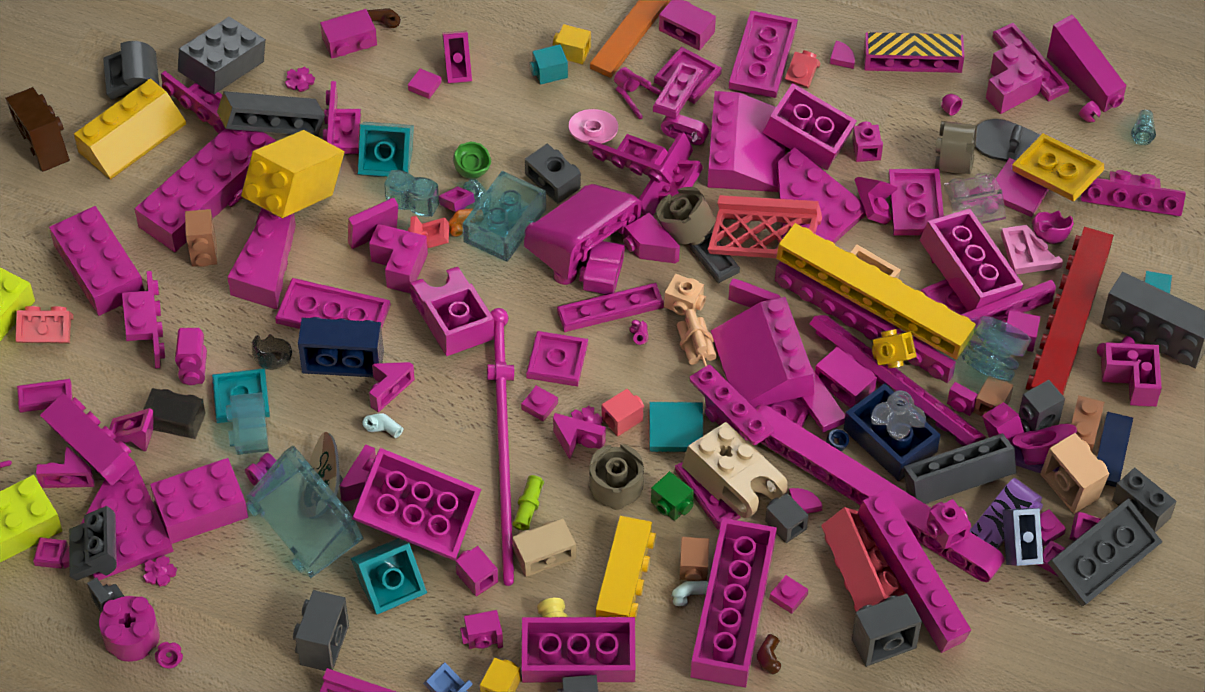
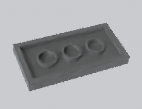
[1048,498,1162,606]

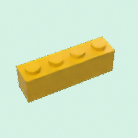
[596,516,656,620]

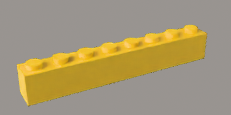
[776,223,976,360]

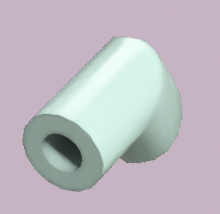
[362,413,403,438]

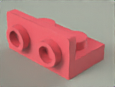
[16,306,73,344]

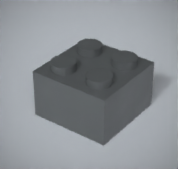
[293,590,349,671]
[852,594,922,667]

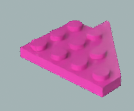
[777,147,866,243]
[61,464,174,580]

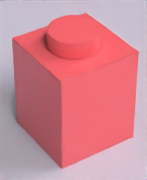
[602,389,644,437]

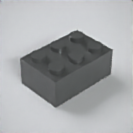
[178,17,266,94]

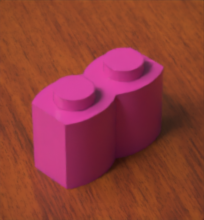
[579,241,625,294]
[175,328,207,385]

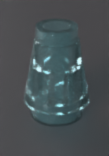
[1131,110,1156,145]

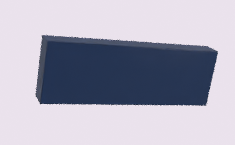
[1097,412,1133,487]

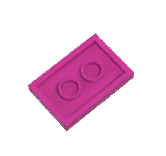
[888,169,944,236]

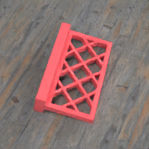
[708,195,822,258]

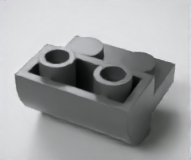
[103,41,160,100]
[69,506,117,581]

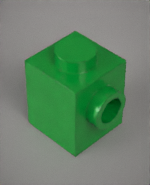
[651,471,694,521]

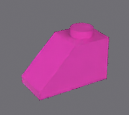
[442,30,472,83]
[623,213,680,264]

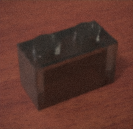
[143,388,206,439]

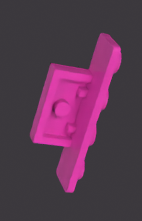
[161,71,225,134]
[323,81,361,154]
[639,133,703,216]
[587,134,673,184]
[1081,170,1186,216]
[122,271,165,369]
[690,365,774,445]

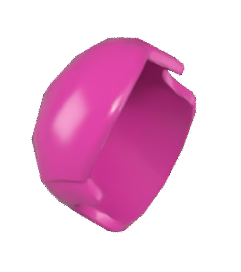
[1032,210,1074,244]

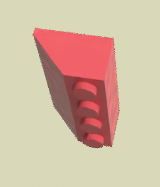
[821,507,905,612]

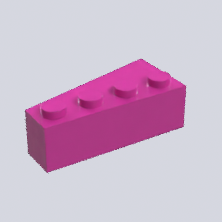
[227,209,296,310]

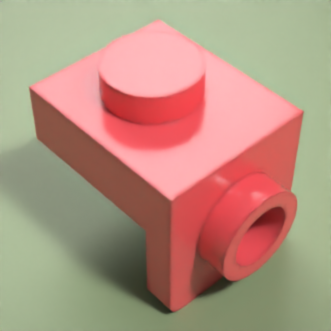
[785,50,821,88]
[408,216,449,249]

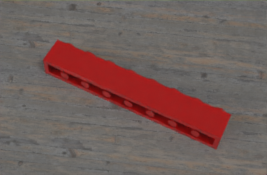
[1025,227,1114,395]

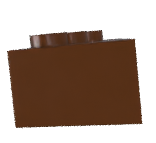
[5,87,70,172]

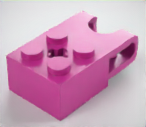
[410,267,494,357]

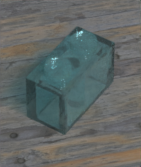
[226,392,269,455]

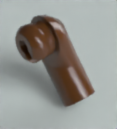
[367,8,401,28]
[757,634,781,675]

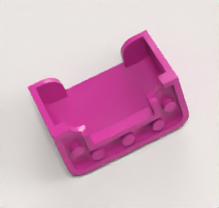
[524,184,642,281]

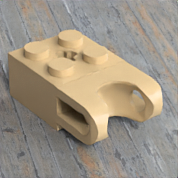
[682,422,787,518]

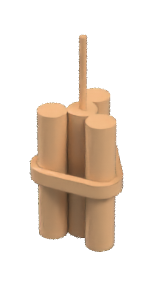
[677,309,717,366]

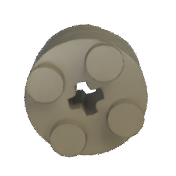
[935,121,977,174]
[656,187,716,245]
[589,444,644,510]

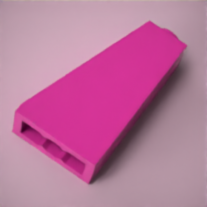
[1047,14,1126,112]

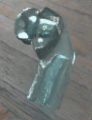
[463,179,488,214]

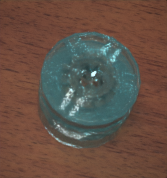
[962,316,1031,381]

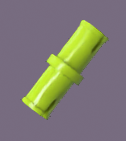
[512,475,544,531]

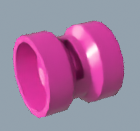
[245,453,283,490]

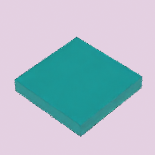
[212,368,270,423]
[649,402,703,452]

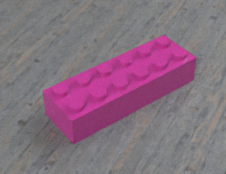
[134,129,276,252]
[691,518,777,688]

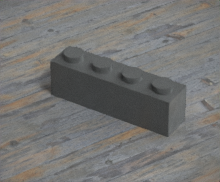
[217,91,325,136]
[904,433,1016,504]

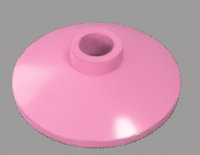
[569,109,618,143]

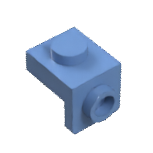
[423,662,473,692]

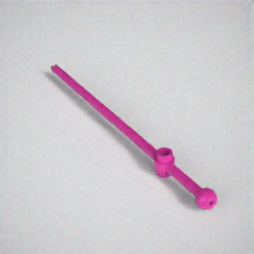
[487,308,514,586]

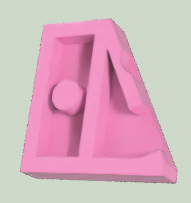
[1001,225,1063,275]

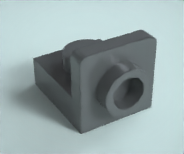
[87,577,124,613]

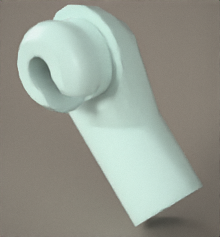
[671,581,708,606]

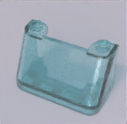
[246,445,364,578]

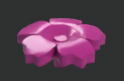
[285,66,315,92]
[571,405,603,425]
[143,555,177,587]

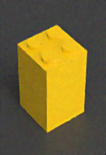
[241,130,345,218]

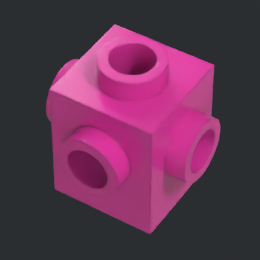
[927,499,971,549]

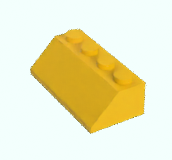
[74,78,186,180]

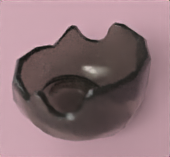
[252,334,293,370]

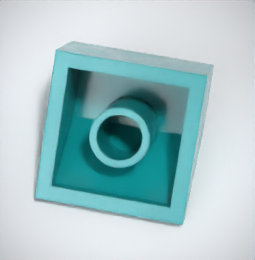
[358,121,414,178]
[351,538,427,615]

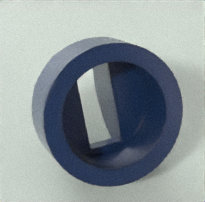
[826,429,849,451]

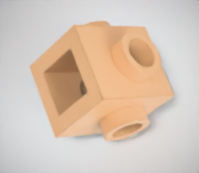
[664,274,706,316]

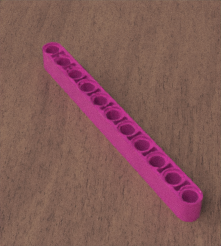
[755,404,1005,582]

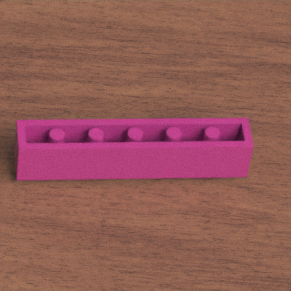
[857,489,971,653]

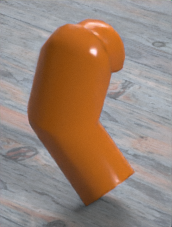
[448,208,481,237]

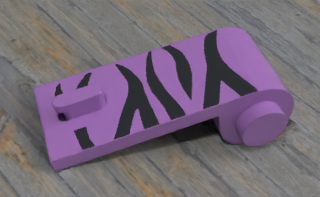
[969,478,1043,549]

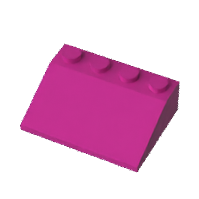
[707,91,785,192]
[711,297,814,408]
[352,448,481,561]

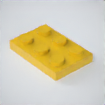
[1012,133,1105,202]

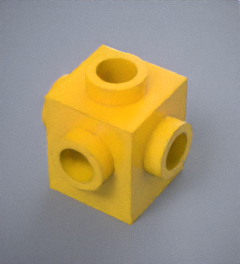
[872,329,917,369]

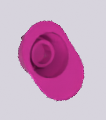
[1012,424,1077,465]

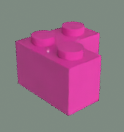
[986,43,1043,114]
[369,224,428,293]
[1101,343,1162,407]

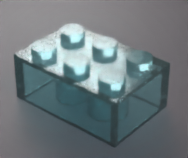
[462,171,546,262]

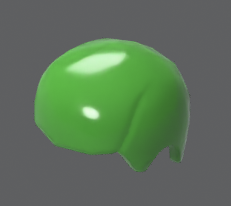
[453,141,491,179]

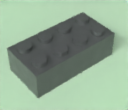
[1101,271,1205,369]

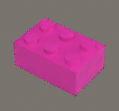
[763,83,857,170]
[150,458,248,544]

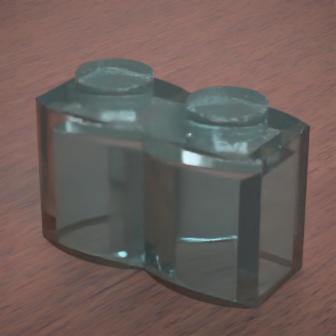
[384,170,439,217]

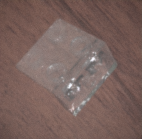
[944,173,1006,224]

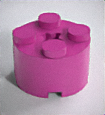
[99,596,160,662]

